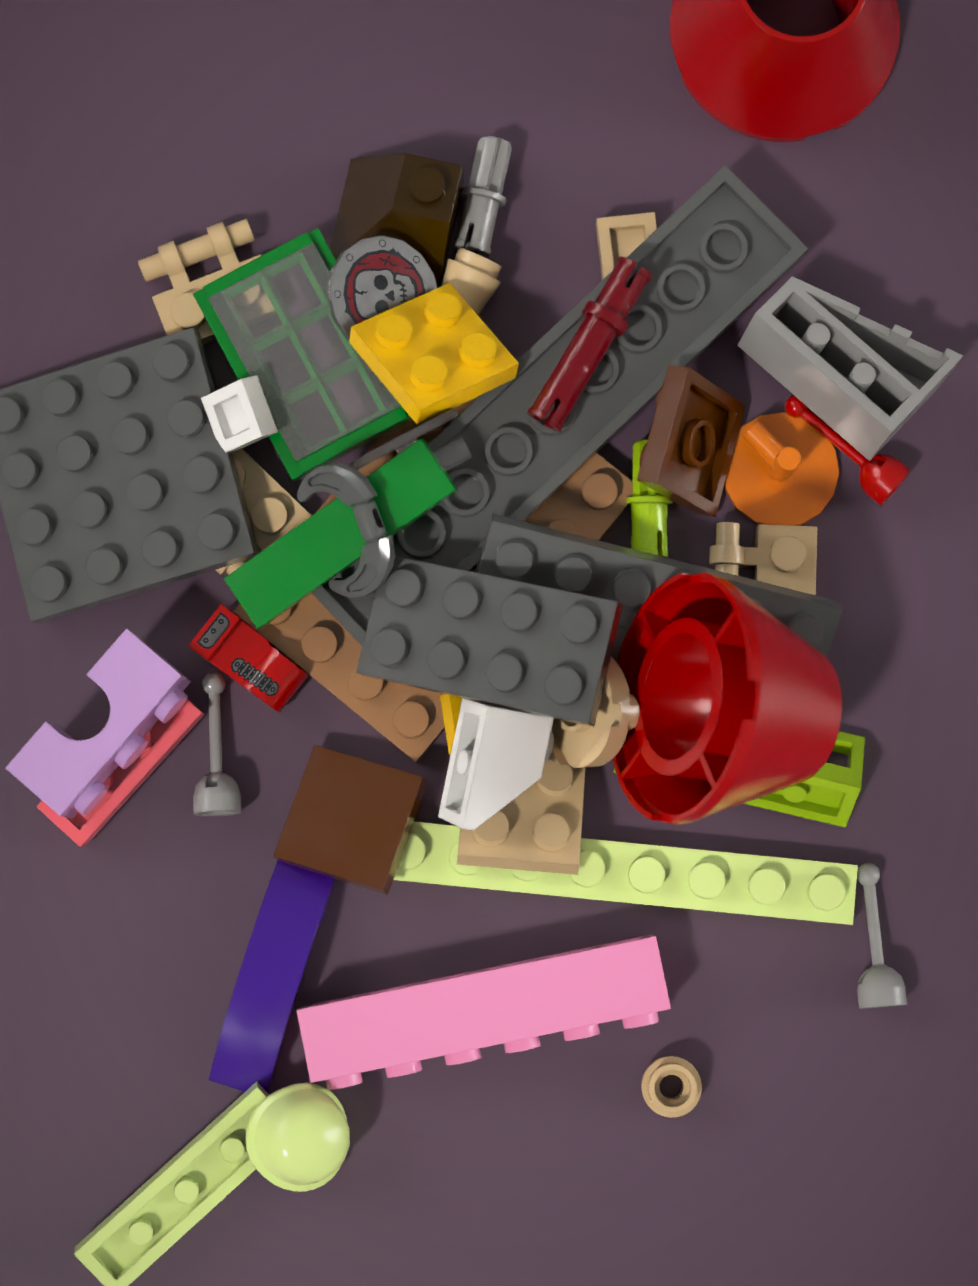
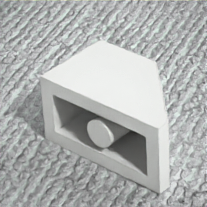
[438,698,554,830]

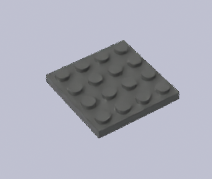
[0,327,259,624]

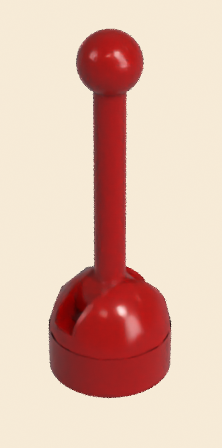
[785,395,911,506]

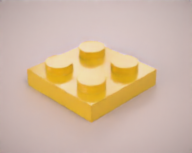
[349,283,519,425]

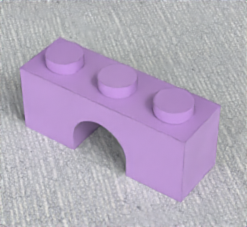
[5,628,191,818]

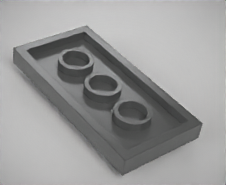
[356,556,623,727]

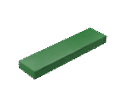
[224,439,458,629]

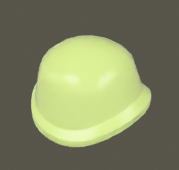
[246,1082,350,1192]

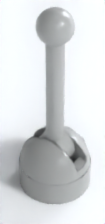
[193,672,241,816]
[857,863,907,1009]

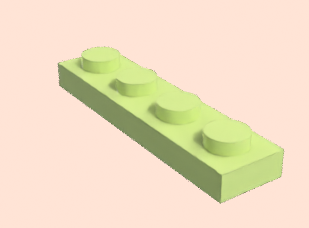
[74,1081,269,1286]

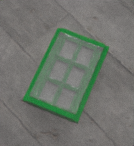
[193,228,412,482]

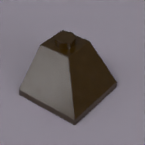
[330,153,464,288]

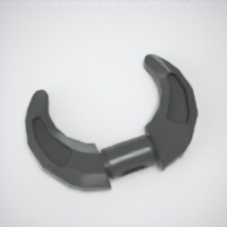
[297,463,395,598]

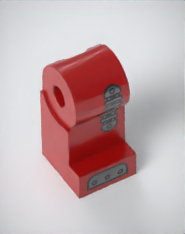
[188,604,309,713]

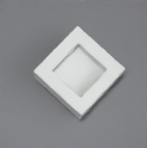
[201,375,278,453]

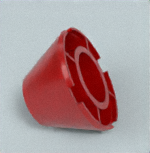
[669,0,900,142]
[613,572,842,824]

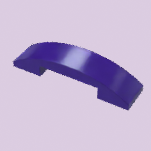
[209,860,335,1093]

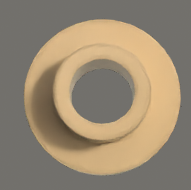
[641,1056,702,1118]

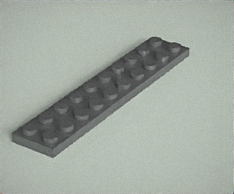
[312,165,808,646]

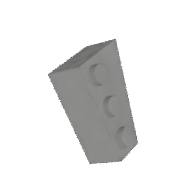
[737,276,963,461]

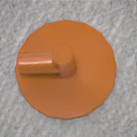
[724,412,839,526]

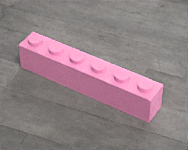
[297,934,671,1090]

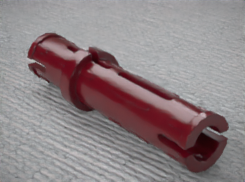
[527,257,653,432]

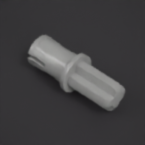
[453,136,512,256]

